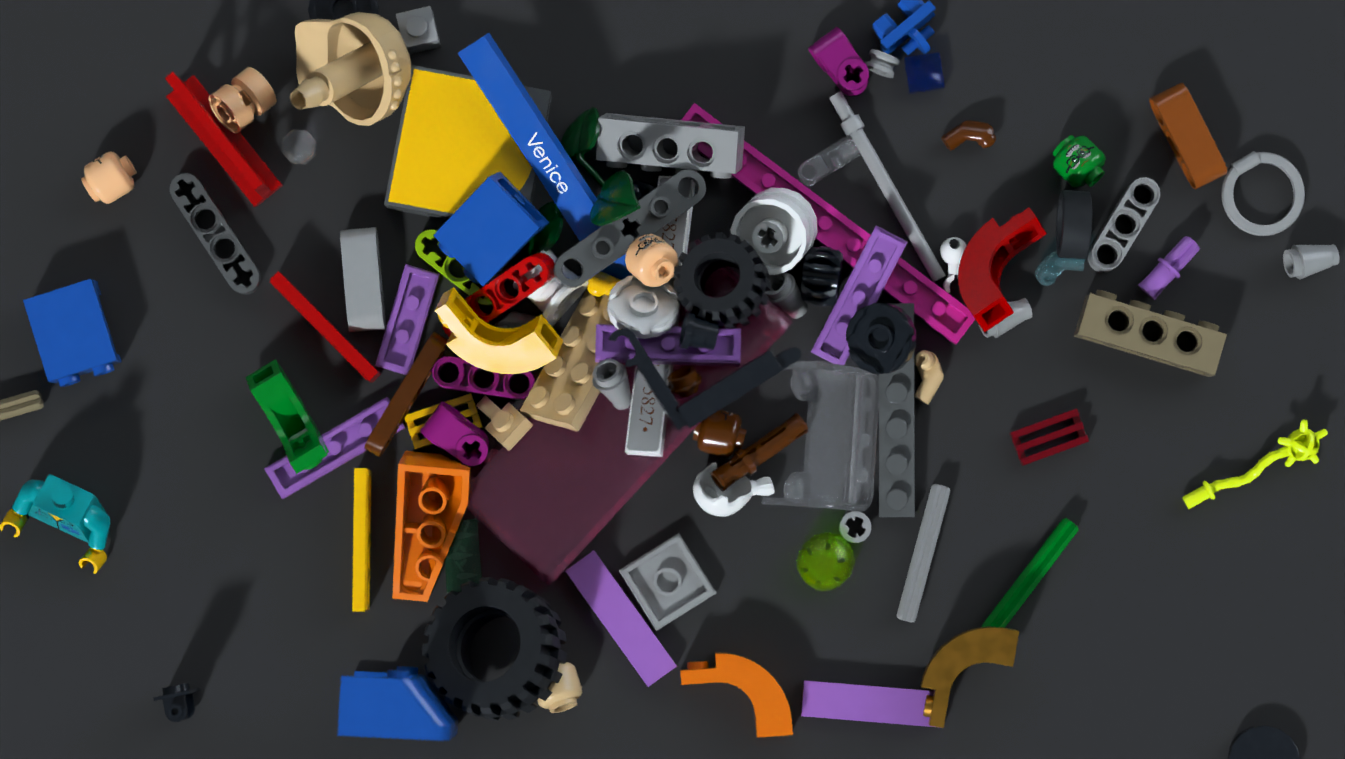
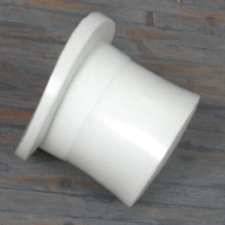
[513,249,589,327]

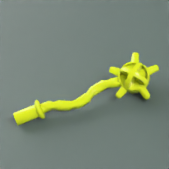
[1182,419,1328,509]

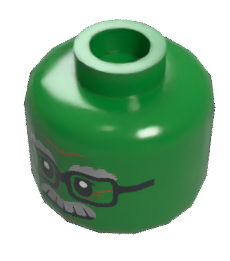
[1053,135,1106,188]

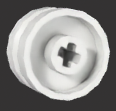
[730,188,818,275]

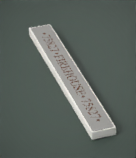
[625,176,696,457]

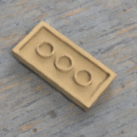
[520,291,613,432]

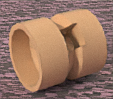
[208,67,277,133]

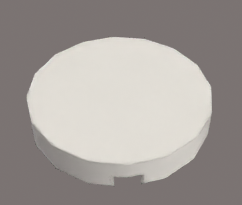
[607,275,680,339]

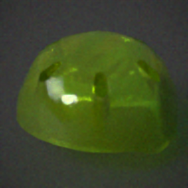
[797,533,855,591]

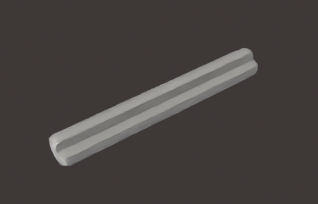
[897,484,950,623]

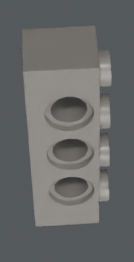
[596,113,745,179]

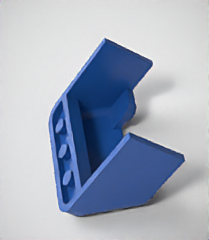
[338,666,458,741]

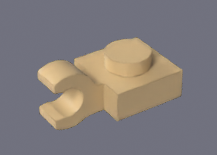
[476,395,533,451]

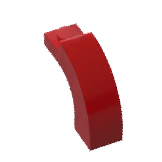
[958,207,1047,333]

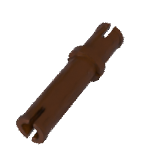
[710,413,809,491]

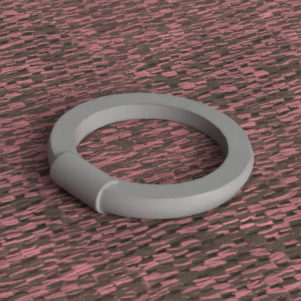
[1221,151,1305,236]

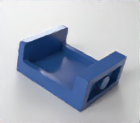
[433,172,550,287]
[23,279,122,387]

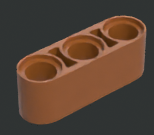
[1149,83,1228,190]

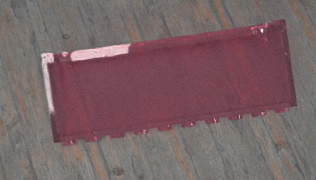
[466,238,793,587]

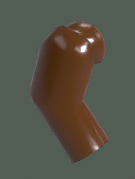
[941,120,996,151]

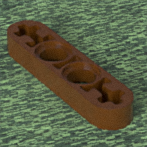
[364,332,448,457]

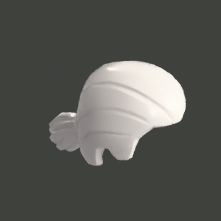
[693,463,775,517]

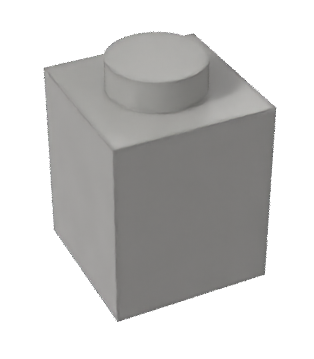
[396,6,441,54]

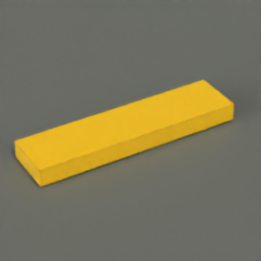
[352,468,372,612]

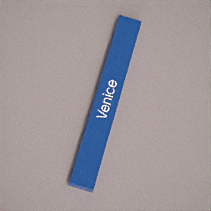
[458,33,632,280]

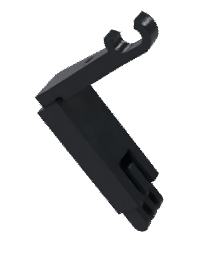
[608,329,801,430]

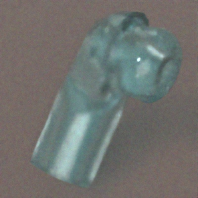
[1035,251,1085,286]

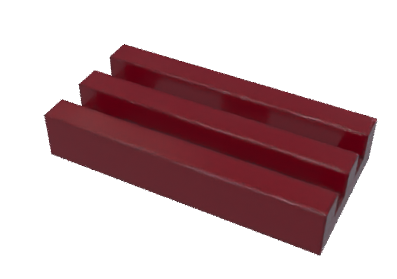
[1009,408,1089,466]

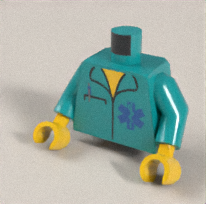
[0,474,110,574]

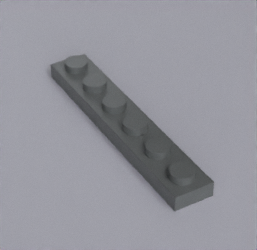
[879,303,915,517]

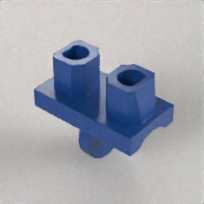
[872,0,936,55]

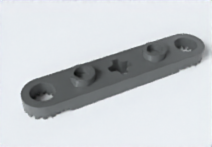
[554,170,706,288]

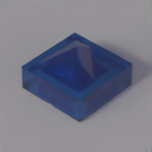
[904,52,945,94]

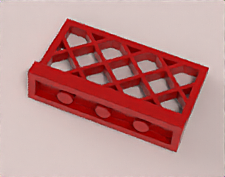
[165,72,283,208]

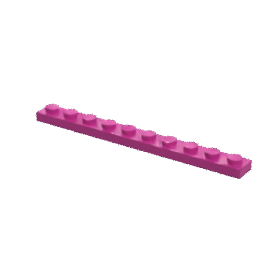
[682,103,975,345]

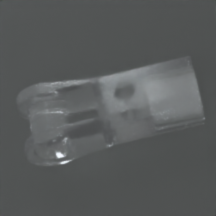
[798,135,860,186]

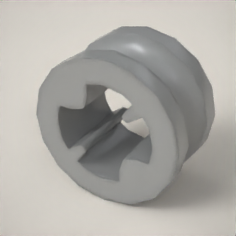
[865,49,900,78]
[839,511,871,543]

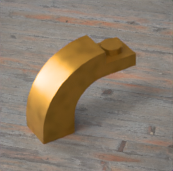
[920,627,1019,728]

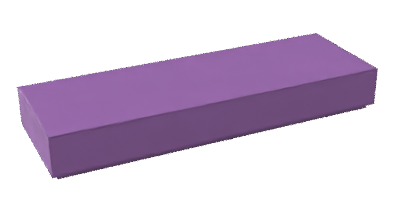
[375,264,440,375]

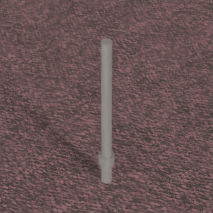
[829,91,946,282]

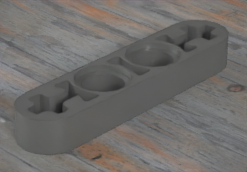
[170,173,261,294]

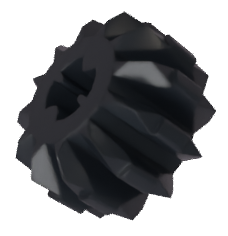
[801,246,843,307]

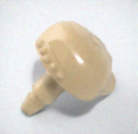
[290,12,411,126]

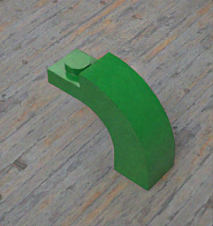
[245,359,329,474]

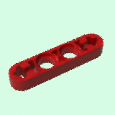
[442,252,555,337]

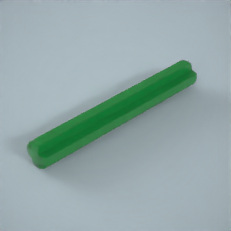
[982,518,1079,628]

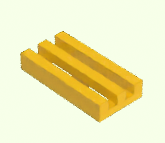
[405,393,483,450]

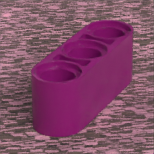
[432,356,536,400]

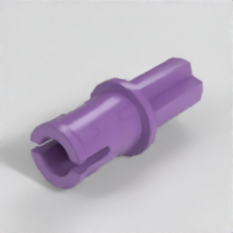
[1138,236,1200,300]

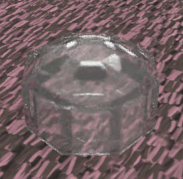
[282,129,317,165]

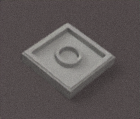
[619,533,716,631]

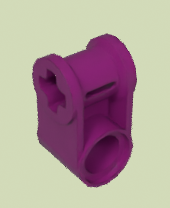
[808,26,869,96]
[420,402,489,466]

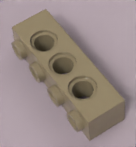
[1074,290,1227,377]

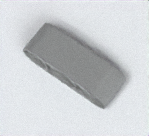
[1087,177,1160,273]
[340,227,386,332]

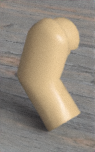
[914,350,944,405]

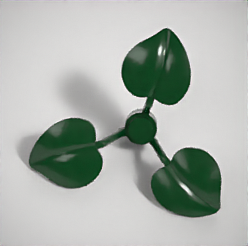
[524,106,641,258]

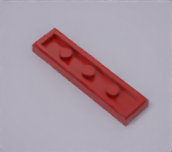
[269,271,381,383]

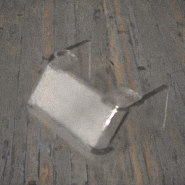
[762,361,879,511]

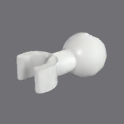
[940,237,967,293]

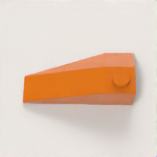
[392,451,471,602]

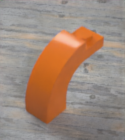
[680,653,793,738]

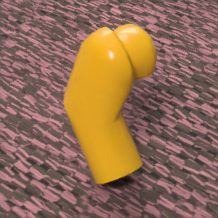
[587,272,620,297]

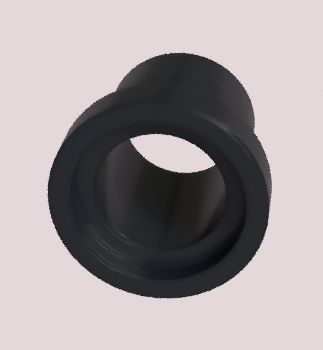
[679,312,719,350]

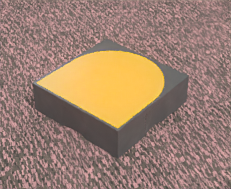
[384,65,553,218]

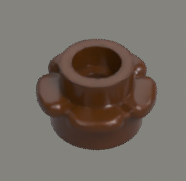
[668,366,702,397]

